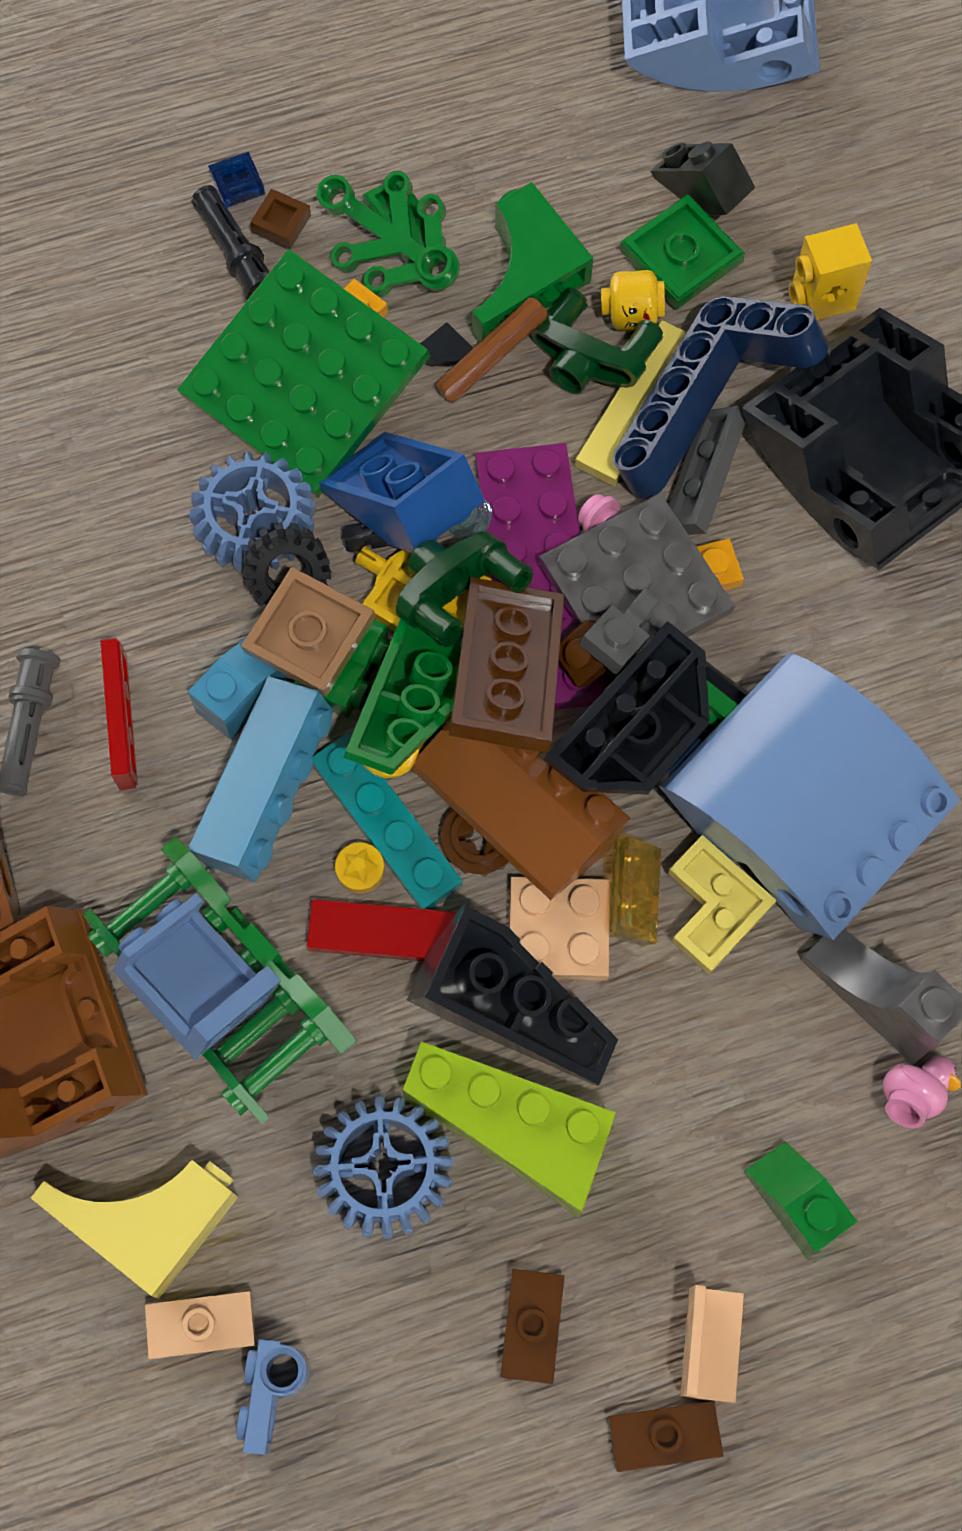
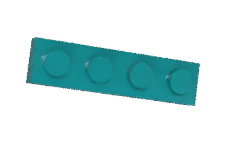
[312,732,463,910]

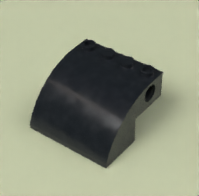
[742,307,962,570]

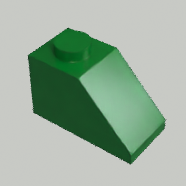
[744,1141,858,1258]

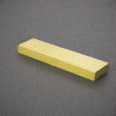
[575,320,687,487]

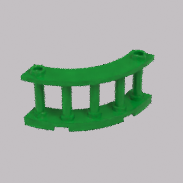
[83,837,357,1124]

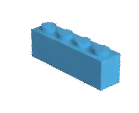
[188,676,334,883]

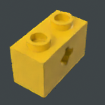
[789,223,872,320]

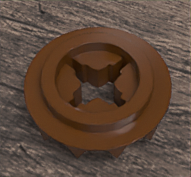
[441,809,509,877]

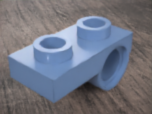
[236,1339,310,1455]

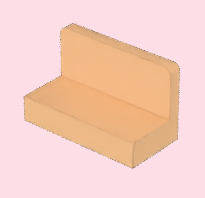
[680,1285,744,1403]

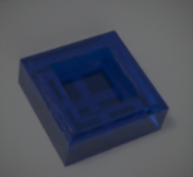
[208,151,265,208]

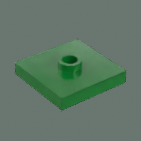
[620,194,745,310]

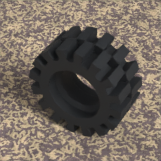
[242,522,331,606]

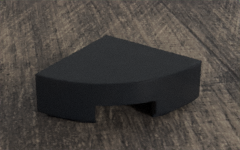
[420,322,474,367]

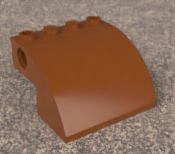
[0,906,148,1159]

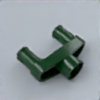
[531,287,664,394]
[396,531,533,648]

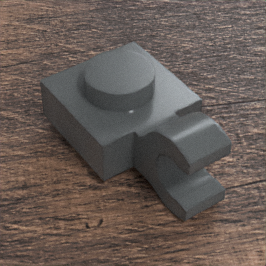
[579,588,661,675]

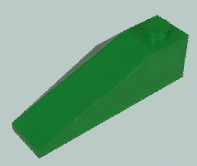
[343,618,461,775]

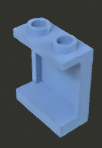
[113,893,281,1061]

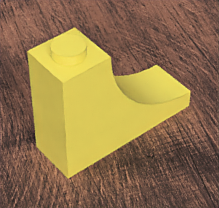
[30,1160,238,1299]

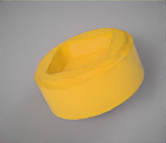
[335,842,385,894]

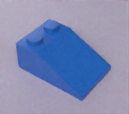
[319,432,485,553]

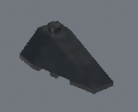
[407,905,618,1086]

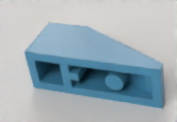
[188,638,289,740]

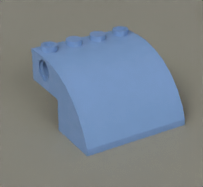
[622,0,820,92]
[660,653,960,940]

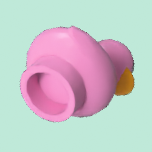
[883,1056,961,1129]

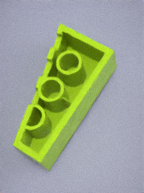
[403,1041,616,1218]

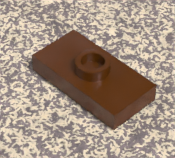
[500,1269,565,1384]
[608,1401,724,1472]

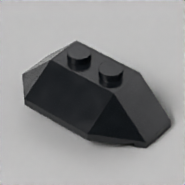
[544,621,710,795]

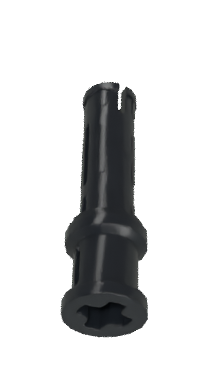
[191,185,270,300]

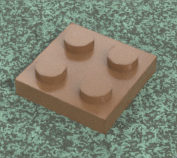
[241,567,376,697]

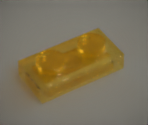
[609,837,661,946]

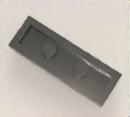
[669,405,746,535]

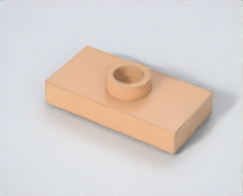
[145,1291,256,1360]

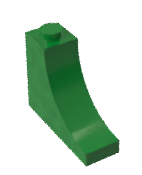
[472,182,593,343]

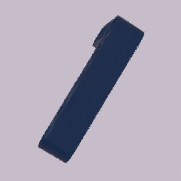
[613,296,829,499]

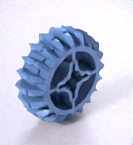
[189,450,316,574]
[313,1096,454,1239]

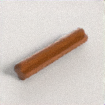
[436,297,548,403]

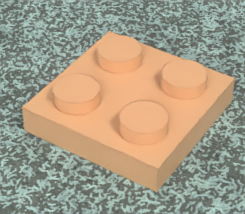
[510,877,610,980]

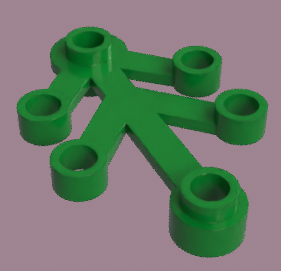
[316,171,460,297]

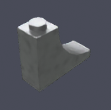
[801,928,962,1065]

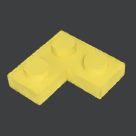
[668,835,777,975]

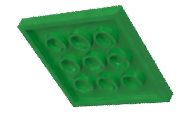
[177,248,431,498]

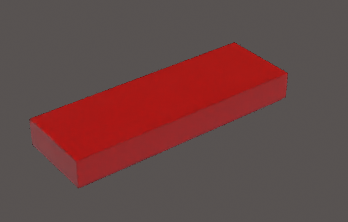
[100,638,138,791]
[307,899,457,962]

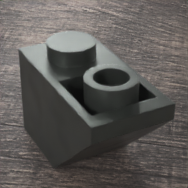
[650,141,755,215]

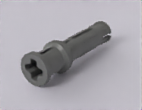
[0,648,61,796]

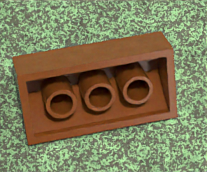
[411,719,631,901]

